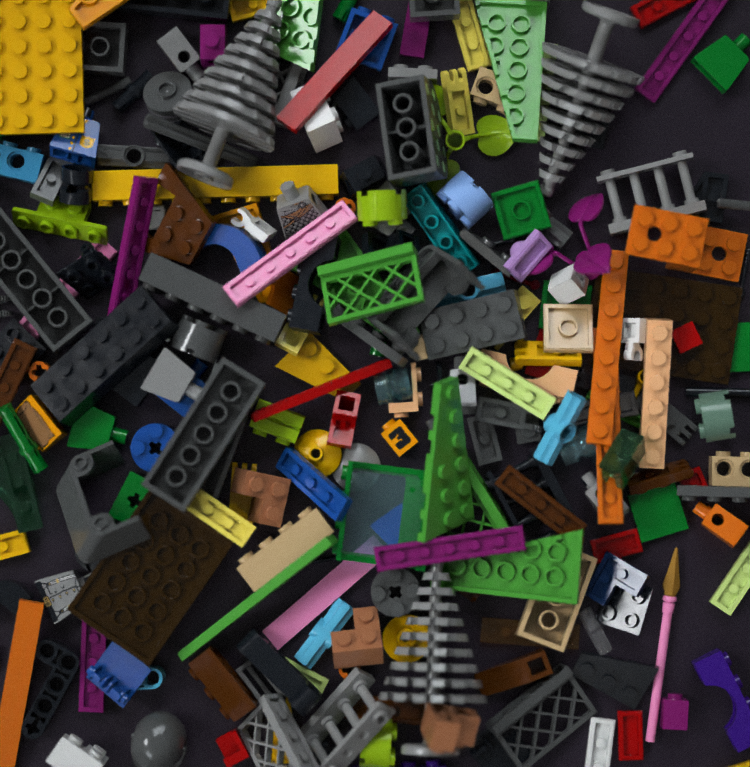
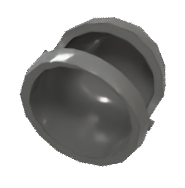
[131,711,188,767]

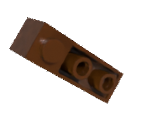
[474,648,553,696]

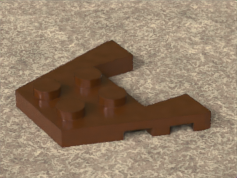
[145,163,217,265]

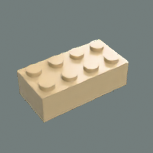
[236,506,335,592]
[515,553,598,652]

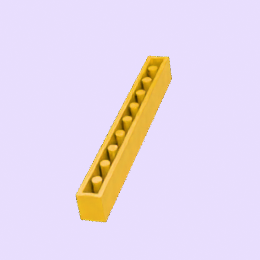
[91,164,339,207]

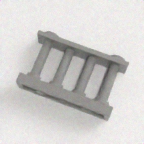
[596,150,707,236]
[300,667,396,767]

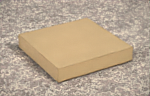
[543,304,594,354]

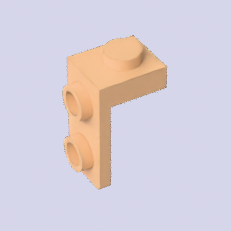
[388,362,423,418]

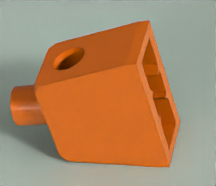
[692,500,749,548]

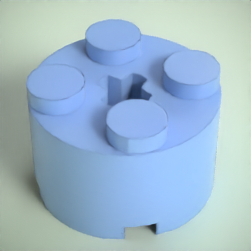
[435,170,493,229]

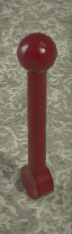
[491,268,540,291]

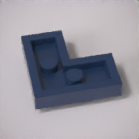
[585,551,650,606]

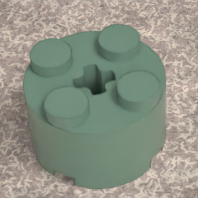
[694,389,736,443]

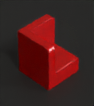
[216,727,250,767]

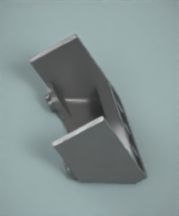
[366,245,485,361]
[56,440,151,564]

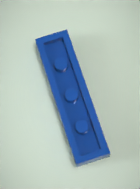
[275,446,353,522]

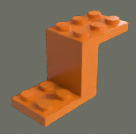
[624,204,748,283]

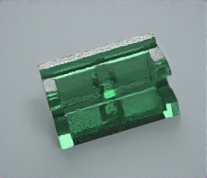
[599,428,646,489]

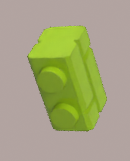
[249,399,306,447]

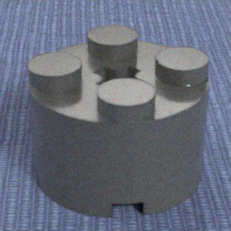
[170,314,228,363]
[371,568,420,617]

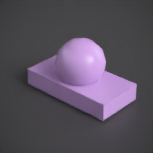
[503,229,553,283]

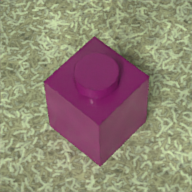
[659,693,689,730]

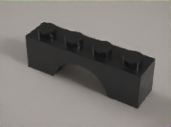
[287,236,342,336]

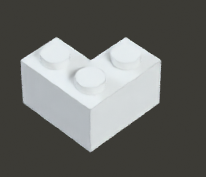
[290,86,344,153]
[46,733,109,767]

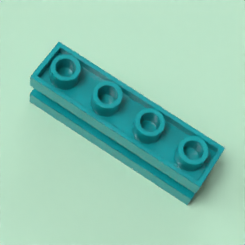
[406,183,481,270]

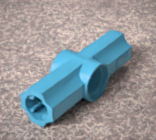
[435,271,506,308]
[533,390,587,466]
[294,598,353,669]

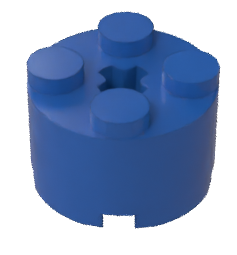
[130,423,176,472]

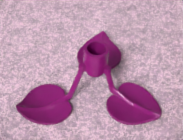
[528,193,612,280]

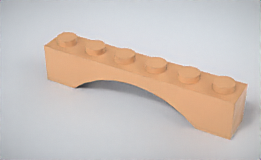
[636,318,673,469]

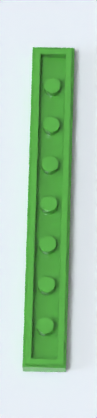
[177,534,339,661]

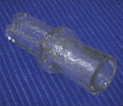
[577,606,612,655]

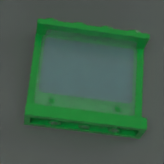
[332,461,426,571]

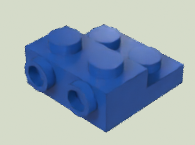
[336,6,398,71]

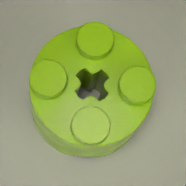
[356,189,408,226]
[359,719,397,767]

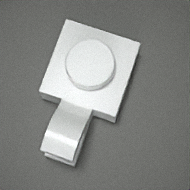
[231,207,277,243]
[621,318,646,361]

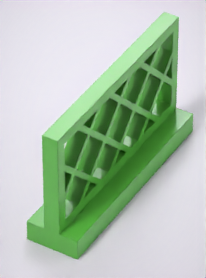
[317,242,425,326]
[445,454,512,536]

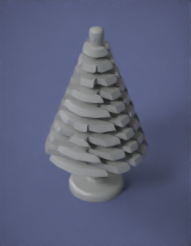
[172,0,282,190]
[539,0,645,197]
[378,562,487,756]

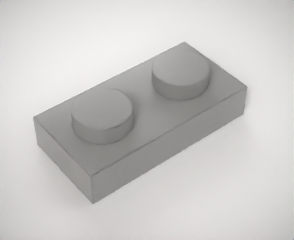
[388,64,438,84]

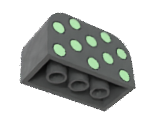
[375,74,448,188]

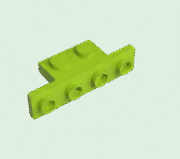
[11,196,109,245]

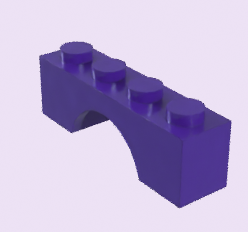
[691,648,750,753]

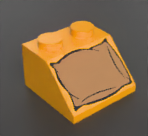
[15,395,68,452]

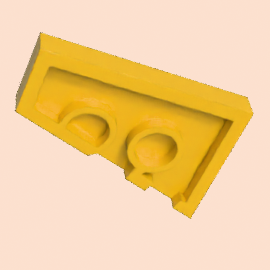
[275,334,361,397]

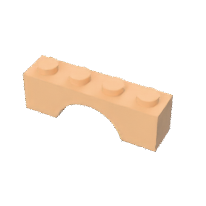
[475,349,578,404]

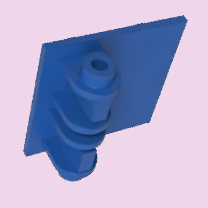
[86,641,152,708]

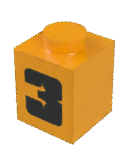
[381,418,418,457]

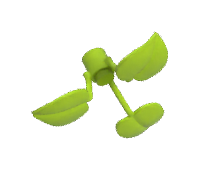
[427,84,514,194]

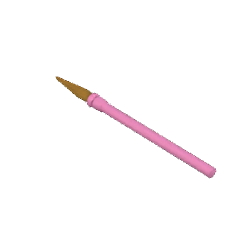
[645,547,680,743]

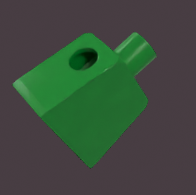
[690,33,750,94]
[67,406,129,449]

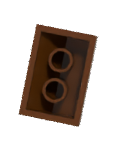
[188,643,258,722]

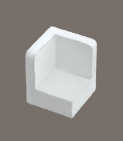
[548,264,589,304]

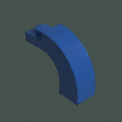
[202,223,267,273]

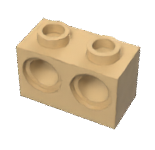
[470,66,505,115]
[708,451,750,487]

